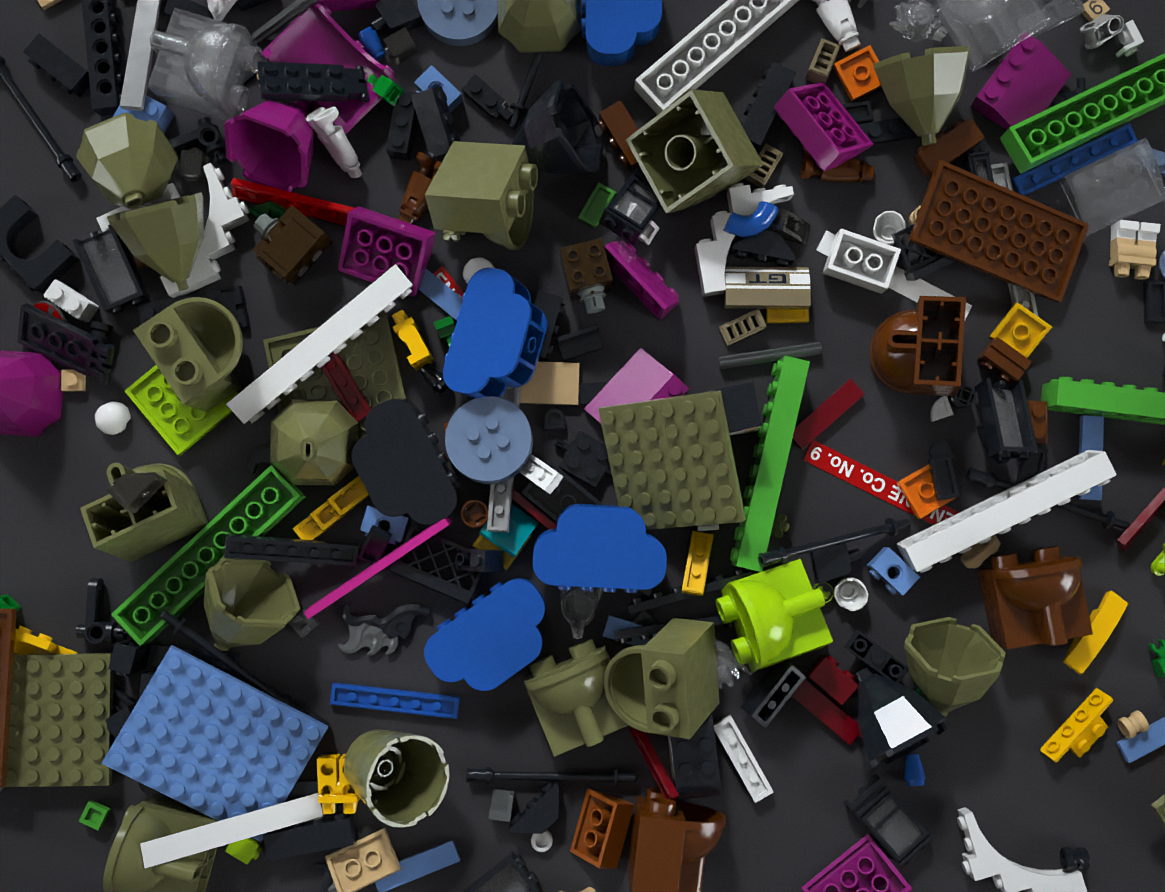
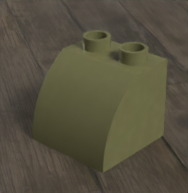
[626,89,764,214]

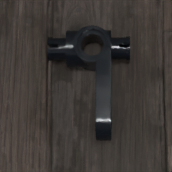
[168,117,227,165]
[75,578,128,644]

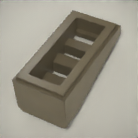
[805,38,841,83]
[745,143,784,188]
[718,309,767,346]

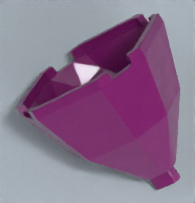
[224,100,313,192]
[0,350,63,437]

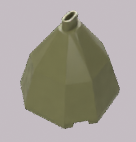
[497,0,582,53]
[874,46,970,146]
[76,112,178,209]
[107,192,204,291]
[270,399,359,486]
[204,556,300,651]
[904,617,1006,717]

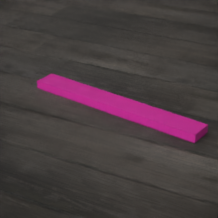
[304,516,452,619]

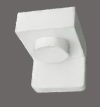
[1116,20,1144,58]

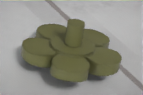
[443,230,466,242]
[771,514,790,538]

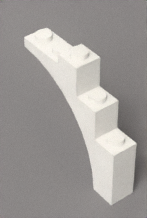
[160,163,250,298]
[694,183,794,297]
[957,807,1087,892]

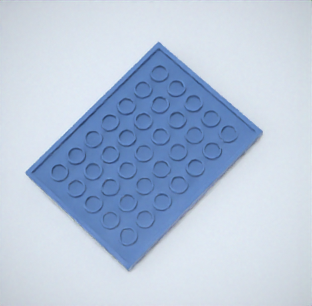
[101,645,328,842]

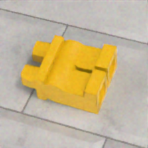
[392,310,435,371]
[317,754,360,814]

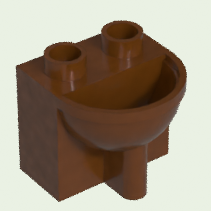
[870,296,966,396]
[978,546,1093,649]
[627,788,726,892]

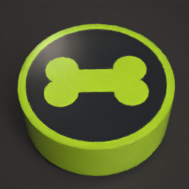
[812,582,834,603]

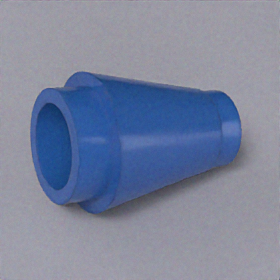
[358,27,386,61]
[904,754,926,786]

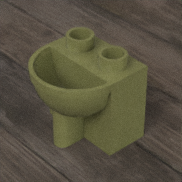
[425,141,538,250]
[133,297,243,412]
[80,463,208,562]
[604,618,719,739]
[524,638,628,757]
[103,795,218,892]

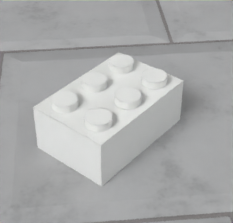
[823,229,901,294]

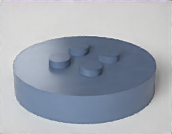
[417,0,498,46]
[445,396,533,484]

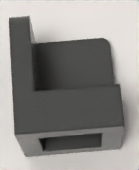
[488,788,515,822]

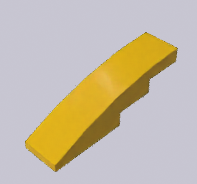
[292,476,369,540]
[1063,590,1128,675]

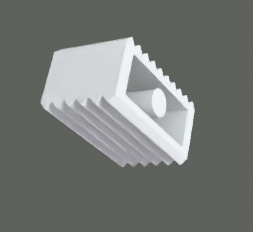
[44,279,99,323]

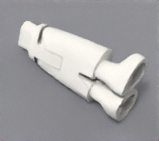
[812,0,861,52]
[306,106,362,178]

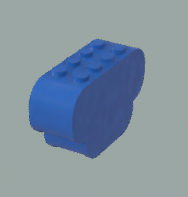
[582,0,662,66]
[443,268,547,400]
[533,504,667,593]
[424,578,546,691]

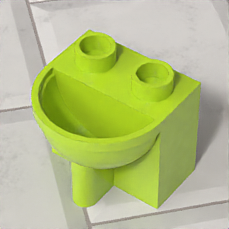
[716,559,833,672]

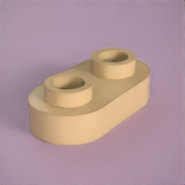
[961,535,1000,568]

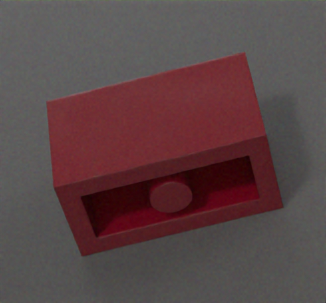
[806,655,858,705]

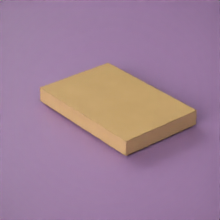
[520,362,580,405]
[325,828,401,892]

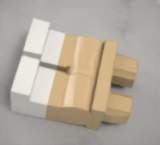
[1109,220,1161,280]

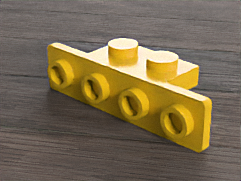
[14,626,78,654]
[1040,688,1113,762]

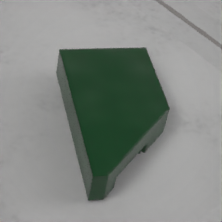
[248,200,287,219]

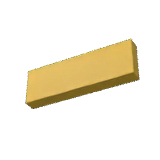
[682,531,713,596]

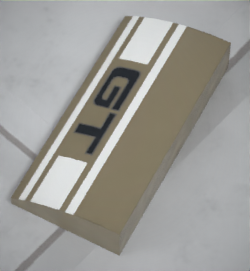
[724,267,811,309]

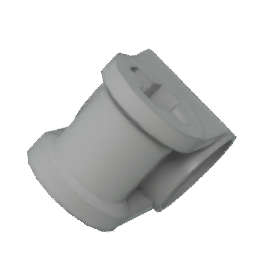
[1080,14,1124,49]

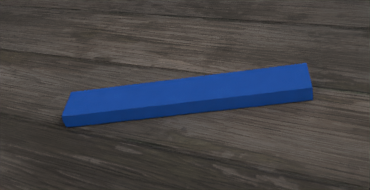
[1011,123,1138,196]
[330,682,460,719]

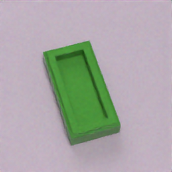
[578,182,617,229]

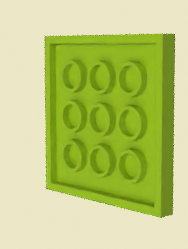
[125,365,239,456]

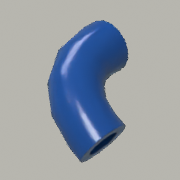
[723,201,779,237]

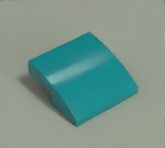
[479,504,539,557]

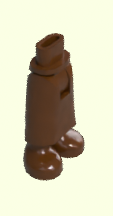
[800,149,874,183]
[397,152,441,224]

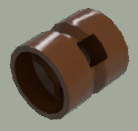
[461,500,489,528]

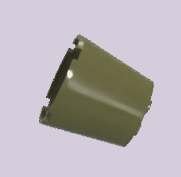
[344,729,449,828]

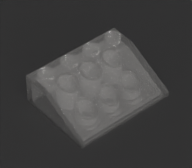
[1059,138,1165,236]

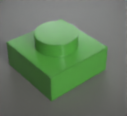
[79,800,111,831]

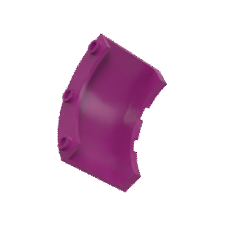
[260,3,398,135]

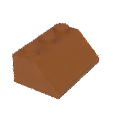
[570,788,634,869]

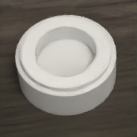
[531,830,553,852]

